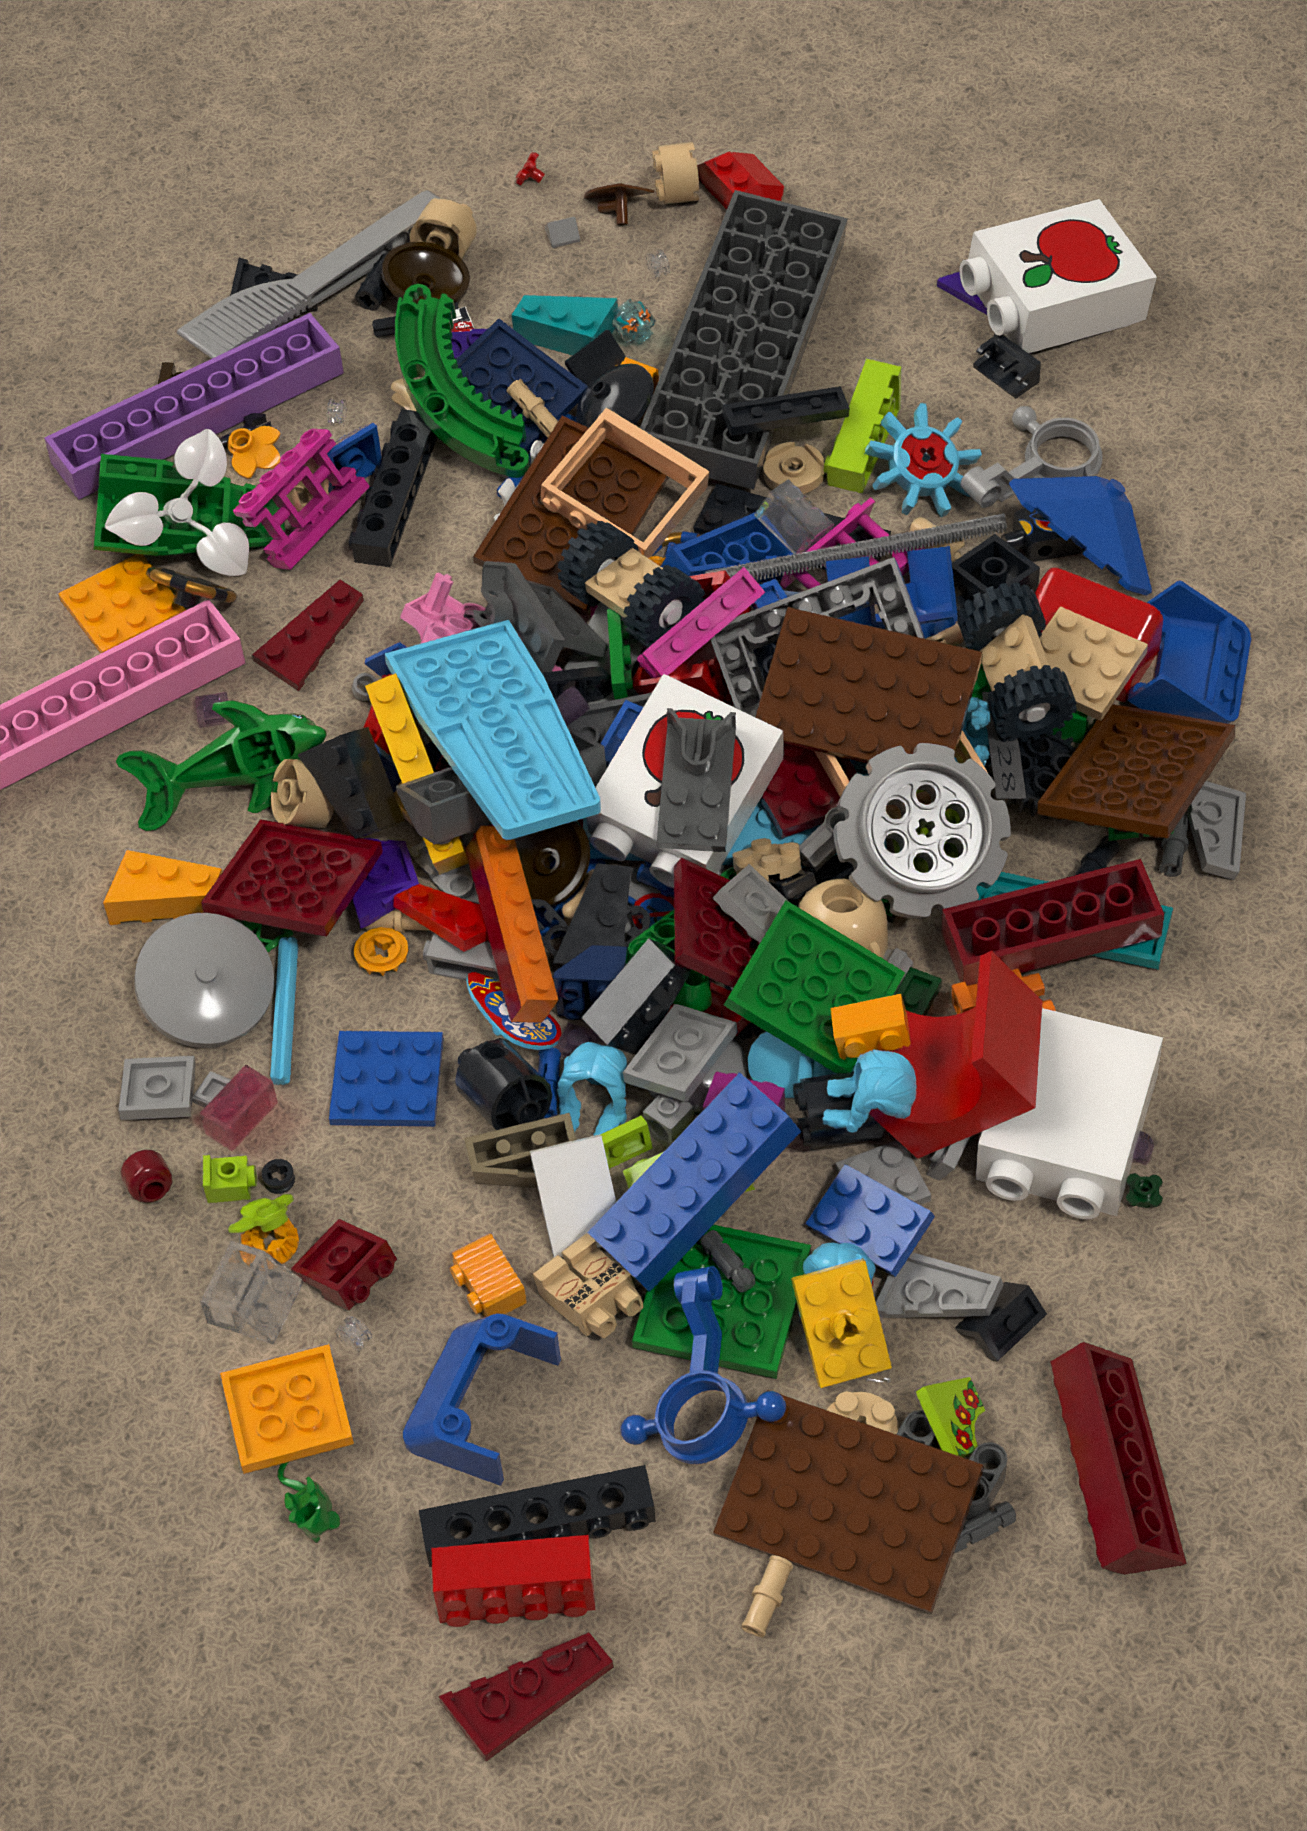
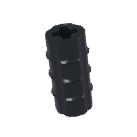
[355,252,390,311]

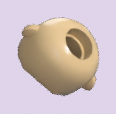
[797,879,888,958]

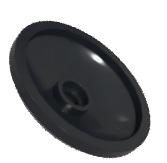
[575,363,654,428]

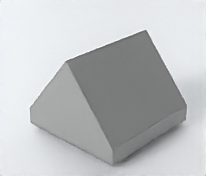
[545,217,580,248]

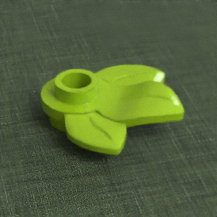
[228,1194,294,1233]

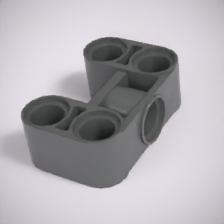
[897,1410,1007,1520]

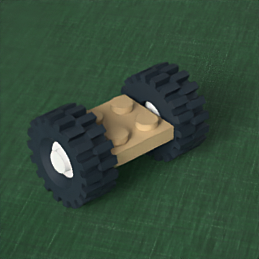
[557,521,705,648]
[957,583,1077,742]

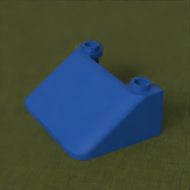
[1128,581,1251,724]

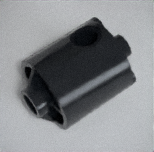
[455,1038,552,1130]
[793,1071,885,1149]

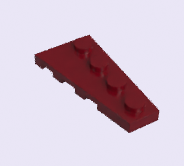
[252,579,364,691]
[438,1632,614,1762]

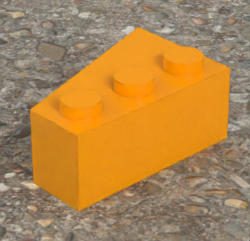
[103,850,222,925]

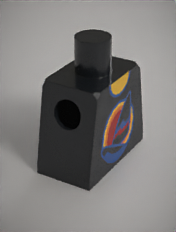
[1001,507,1081,562]

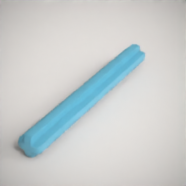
[270,937,298,1085]

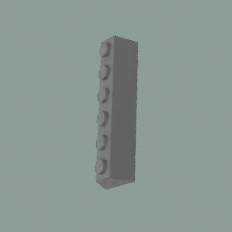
[396,726,607,844]

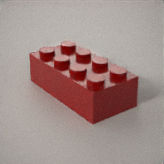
[431,1535,596,1627]

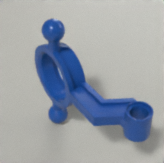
[621,1266,786,1464]

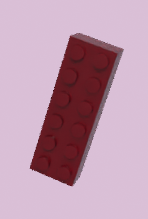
[941,859,1164,986]

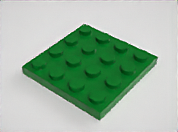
[724,900,906,1074]
[632,1224,811,1379]

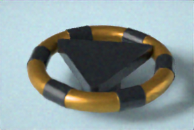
[146,567,237,608]

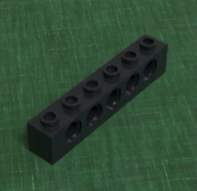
[349,409,438,568]
[419,1465,656,1567]

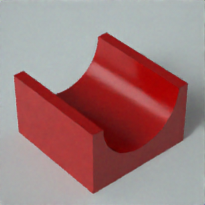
[869,951,1043,1159]

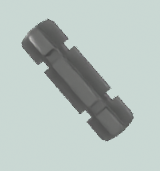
[700,1230,755,1293]
[954,1501,1017,1553]

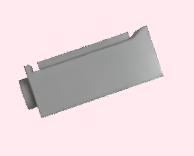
[423,933,500,981]

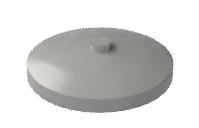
[134,913,274,1048]

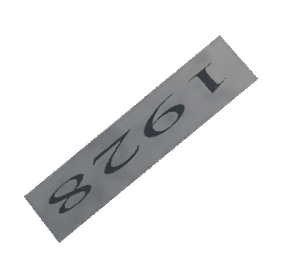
[982,692,1026,799]

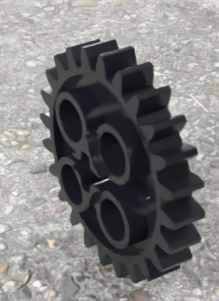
[986,730,1078,819]

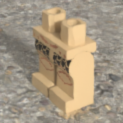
[533,1233,644,1338]

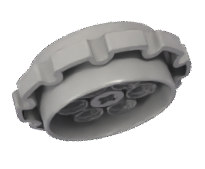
[834,743,1011,919]

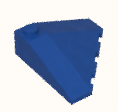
[1009,476,1152,595]

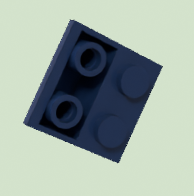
[553,945,628,1020]

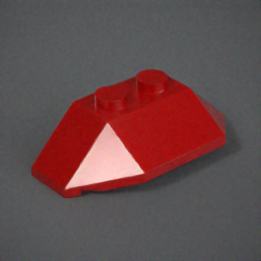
[697,152,784,210]

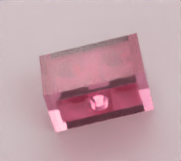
[200,1065,278,1152]

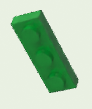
[607,609,634,700]

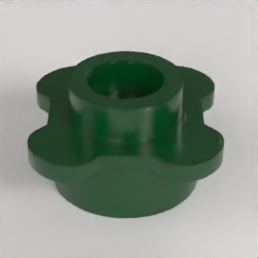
[1126,1173,1163,1208]

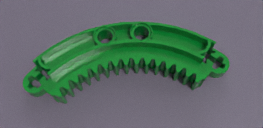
[395,284,530,478]

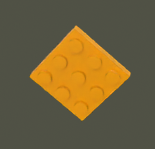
[58,554,186,653]
[220,1344,354,1474]

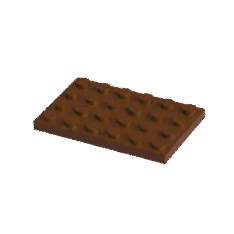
[473,416,669,616]
[755,607,983,763]
[1038,704,1235,838]
[713,1390,984,1614]

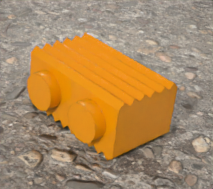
[830,994,911,1060]
[450,1233,527,1317]

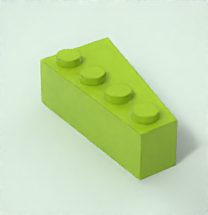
[823,359,902,494]

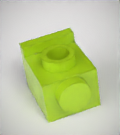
[203,1155,257,1203]

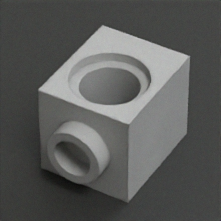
[643,1094,694,1148]

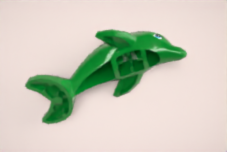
[116,700,327,831]

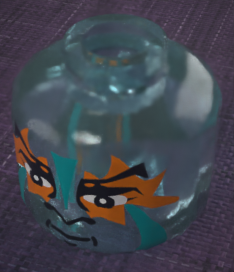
[612,299,656,345]

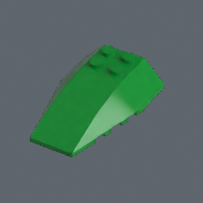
[94,454,285,556]

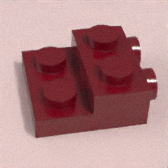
[291,1219,397,1310]

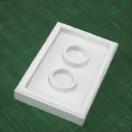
[530,1135,616,1257]

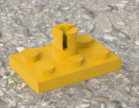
[791,1258,892,1388]

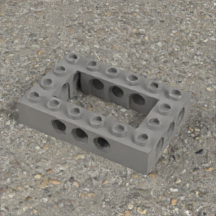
[710,557,925,717]

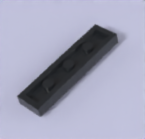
[722,386,850,436]

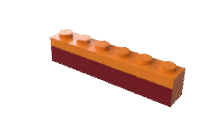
[465,826,558,1023]

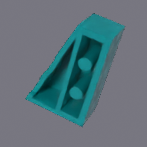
[512,295,619,355]

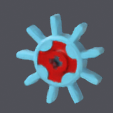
[864,403,982,517]

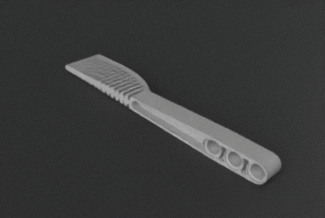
[177,190,441,359]

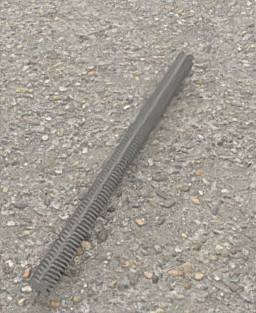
[705,513,1007,581]

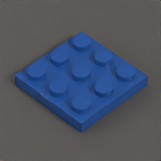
[329,1031,444,1127]

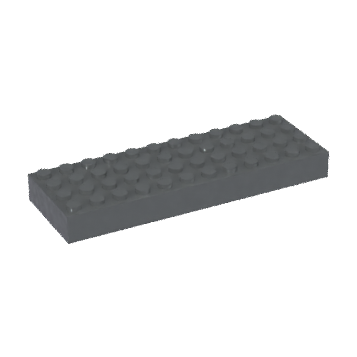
[640,190,848,490]

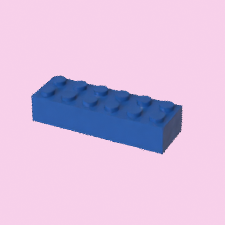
[587,1072,801,1292]

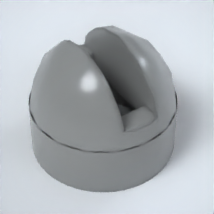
[352,673,378,702]

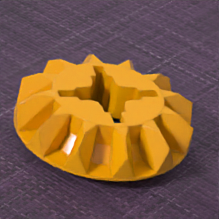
[354,927,409,976]
[241,1218,299,1267]

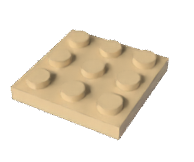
[1039,607,1148,721]

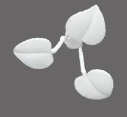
[105,429,249,576]

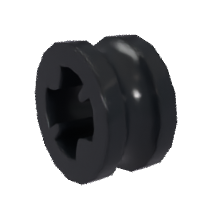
[262,1159,295,1194]

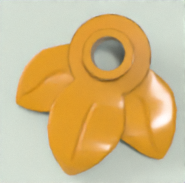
[228,426,281,479]

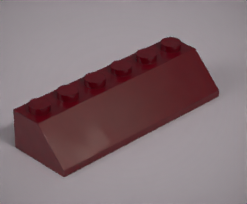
[1050,1342,1187,1575]

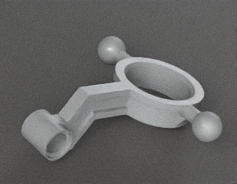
[960,406,1102,508]

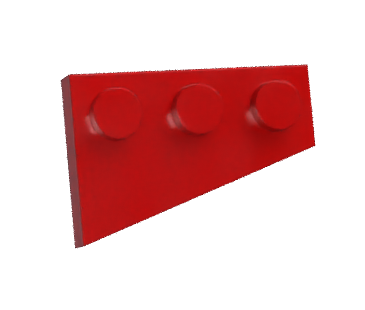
[393,884,489,952]

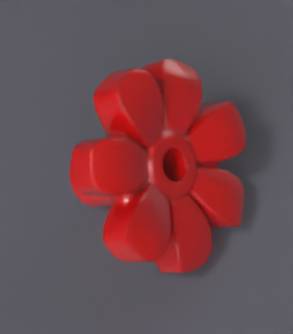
[516,152,545,186]

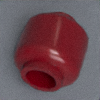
[121,1150,173,1203]

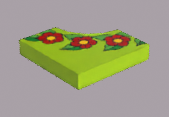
[916,1377,986,1458]

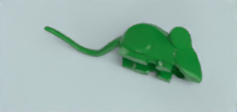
[278,1462,340,1543]

